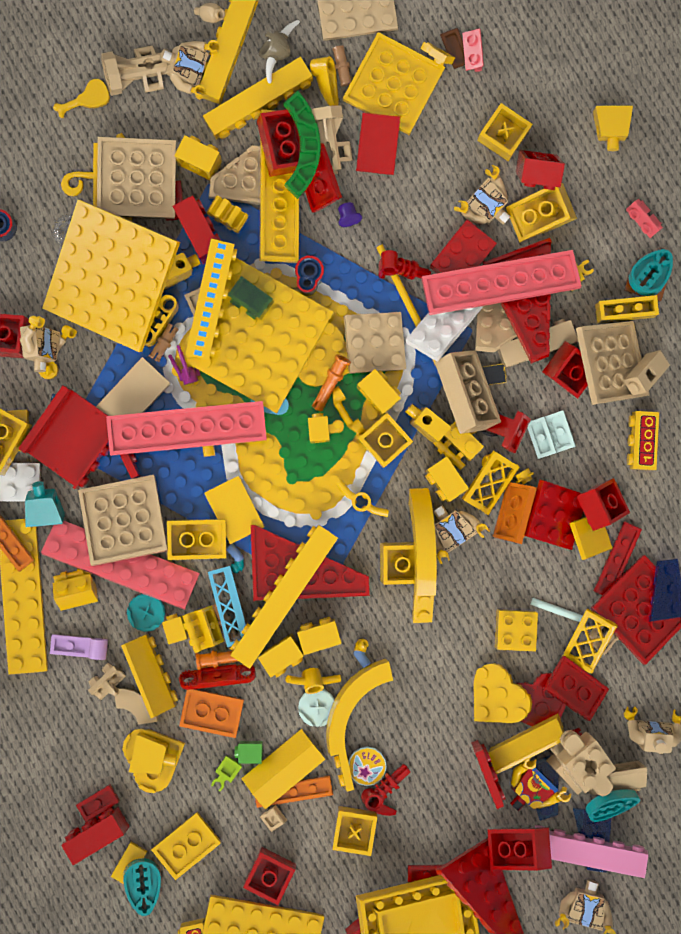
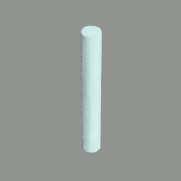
[530,598,583,622]

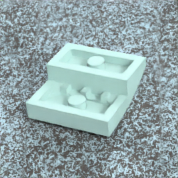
[527,410,576,459]

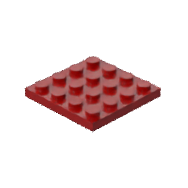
[590,555,681,665]

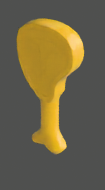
[53,79,110,118]

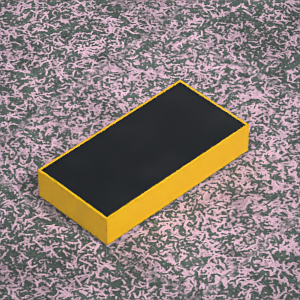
[482,364,506,385]

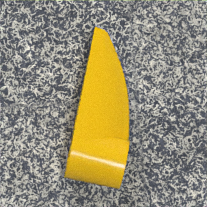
[310,56,339,106]

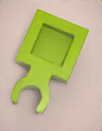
[211,755,243,791]

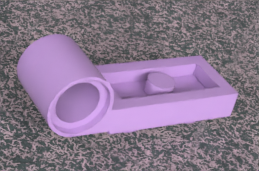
[50,634,108,660]

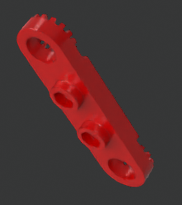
[178,664,256,690]

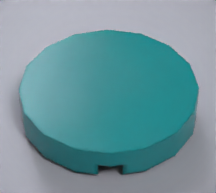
[127,594,166,632]

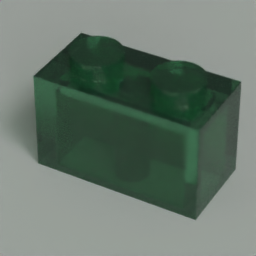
[228,276,275,320]

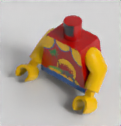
[510,758,572,812]

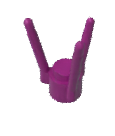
[168,345,200,385]

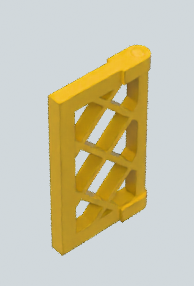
[462,450,520,515]
[563,608,618,674]

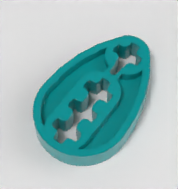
[628,249,673,296]
[585,789,640,822]
[123,858,161,916]

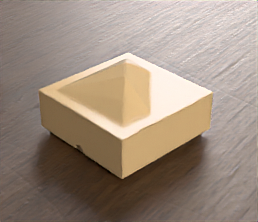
[260,805,287,832]

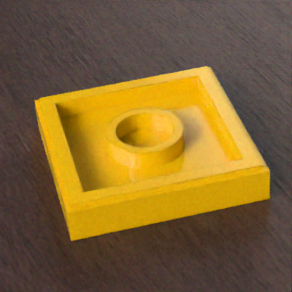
[570,517,612,560]

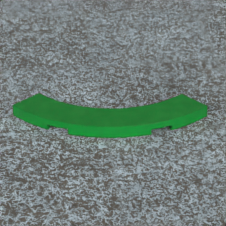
[283,90,321,199]

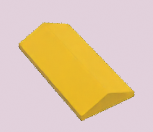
[488,714,564,774]
[241,729,326,809]

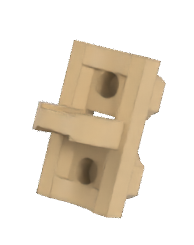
[88,663,126,700]

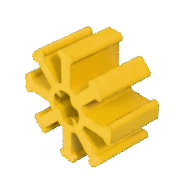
[207,195,248,233]

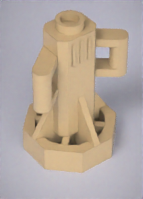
[101,46,168,96]
[311,105,353,175]

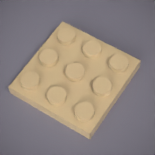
[344,312,406,374]

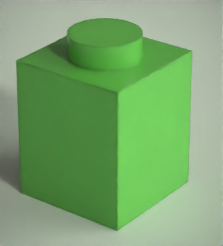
[235,741,263,764]

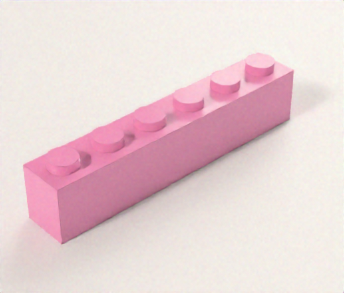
[531,825,648,878]

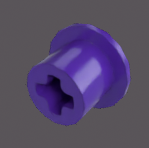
[338,202,362,227]

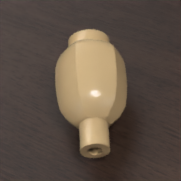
[194,3,225,23]

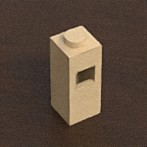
[623,350,670,396]

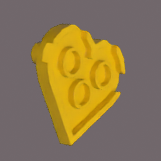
[298,323,349,387]
[474,663,532,723]
[122,728,185,793]

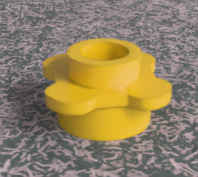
[515,468,535,484]

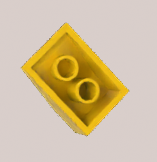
[506,183,577,242]
[166,519,226,560]

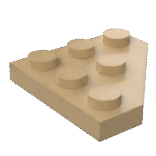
[209,145,260,205]
[475,303,517,352]

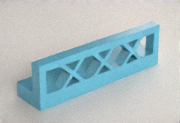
[208,566,246,647]

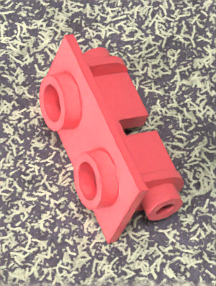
[462,28,484,72]
[626,199,663,238]

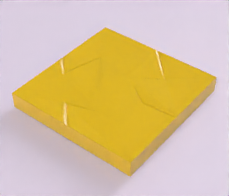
[356,875,480,934]

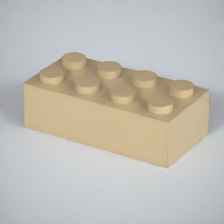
[435,351,501,434]

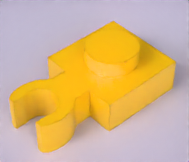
[420,42,455,66]

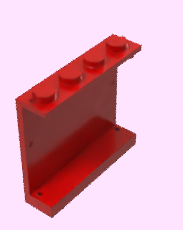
[18,385,110,489]

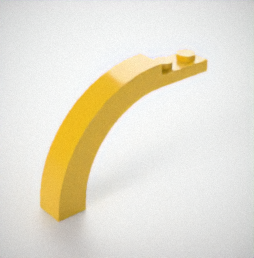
[408,488,437,623]
[326,659,393,792]

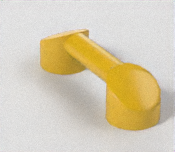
[332,386,366,435]

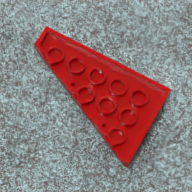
[482,238,552,363]
[251,525,370,601]
[436,838,524,934]

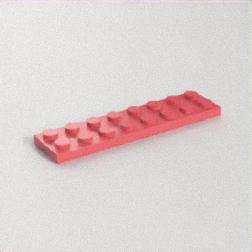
[421,250,581,315]
[106,401,267,456]
[41,520,200,610]

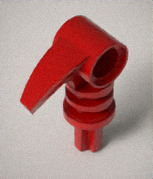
[378,250,431,280]
[361,764,410,816]

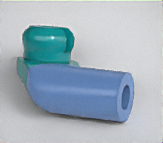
[226,544,244,574]

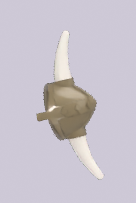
[259,20,300,84]

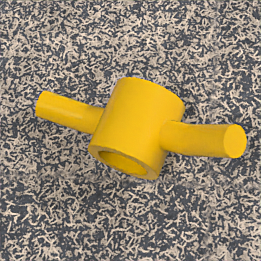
[337,480,389,517]
[285,668,341,694]

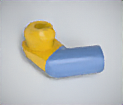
[353,639,371,668]

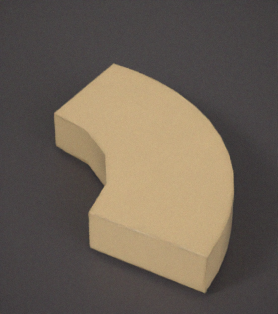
[115,688,158,725]

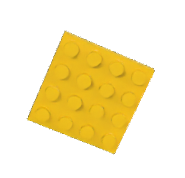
[343,32,445,136]

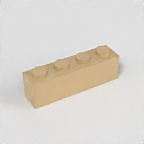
[498,319,579,368]

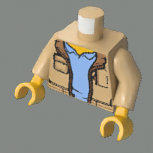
[160,40,219,100]
[454,165,511,225]
[20,316,77,372]
[433,505,490,564]
[624,706,681,754]
[555,879,616,934]

